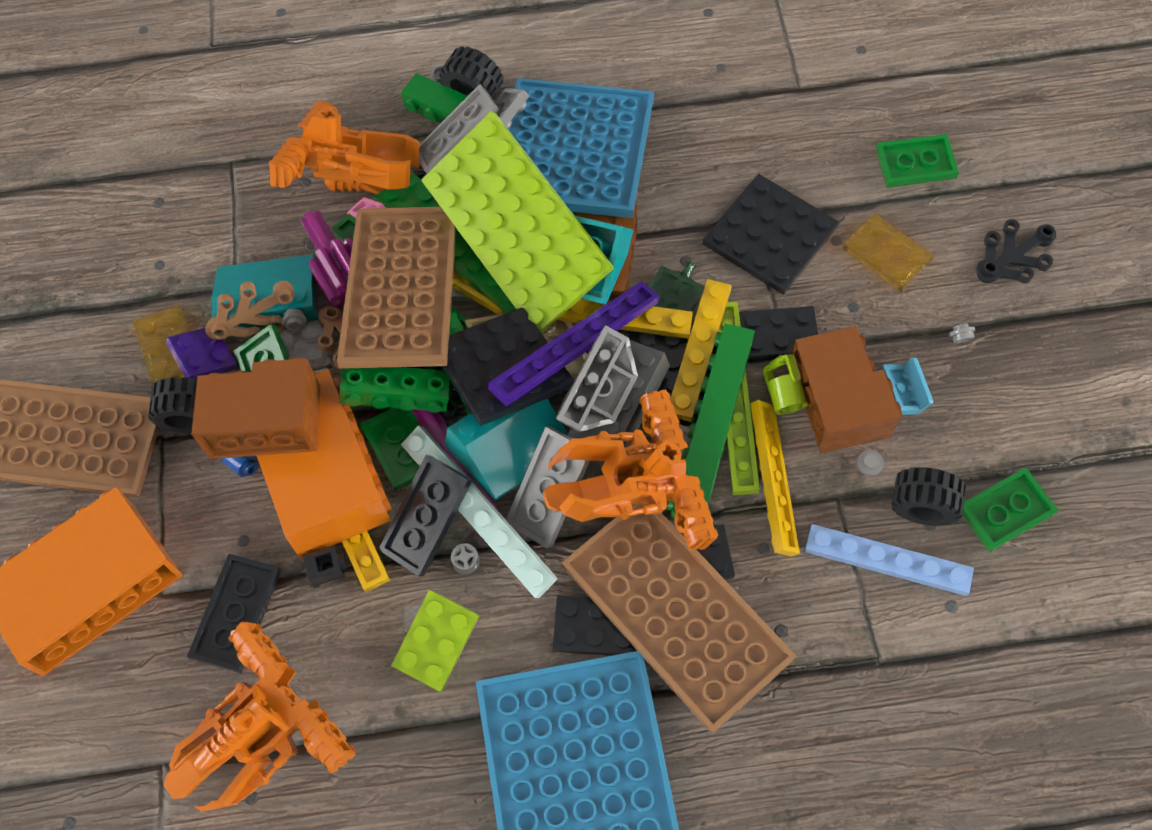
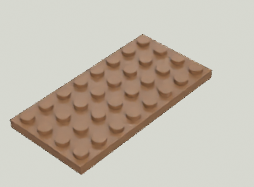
[337,207,456,369]
[0,379,160,498]
[561,503,797,734]

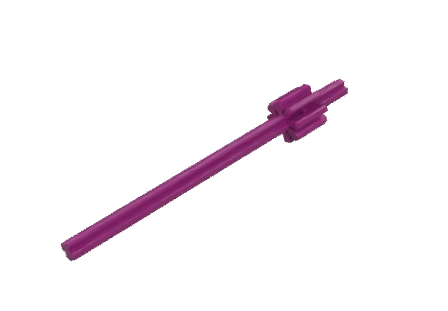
[300,210,500,513]

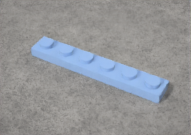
[804,524,974,596]

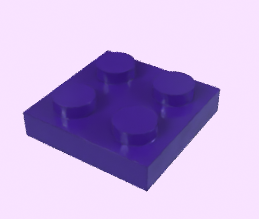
[166,328,237,380]

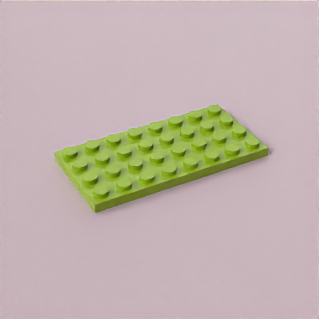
[421,111,614,333]

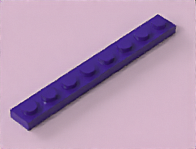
[488,281,660,406]

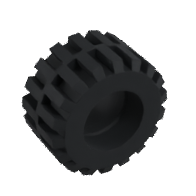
[439,46,504,99]
[148,377,197,433]
[891,467,966,526]

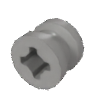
[451,544,480,576]

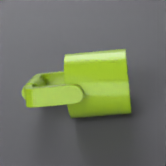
[763,354,808,415]

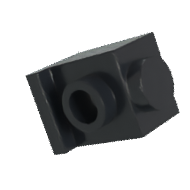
[302,546,348,588]

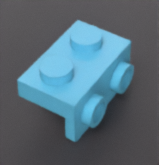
[877,358,933,415]

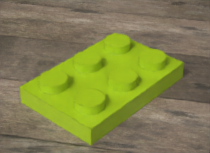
[391,590,480,692]

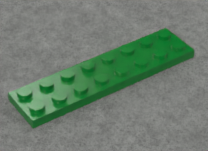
[374,171,516,314]

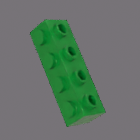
[339,367,449,413]

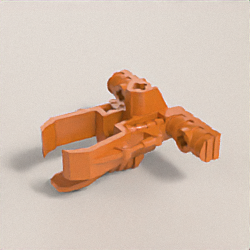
[268,101,420,194]
[542,390,718,551]
[164,622,356,812]

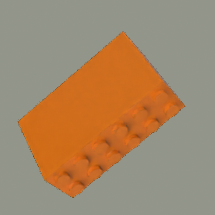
[257,369,392,559]
[0,487,184,677]

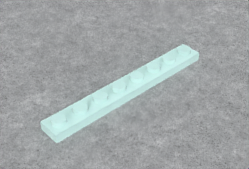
[401,426,558,598]

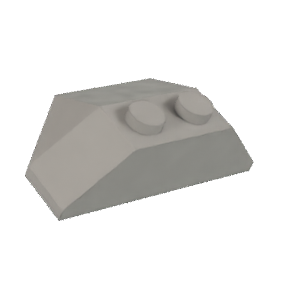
[556,325,638,432]

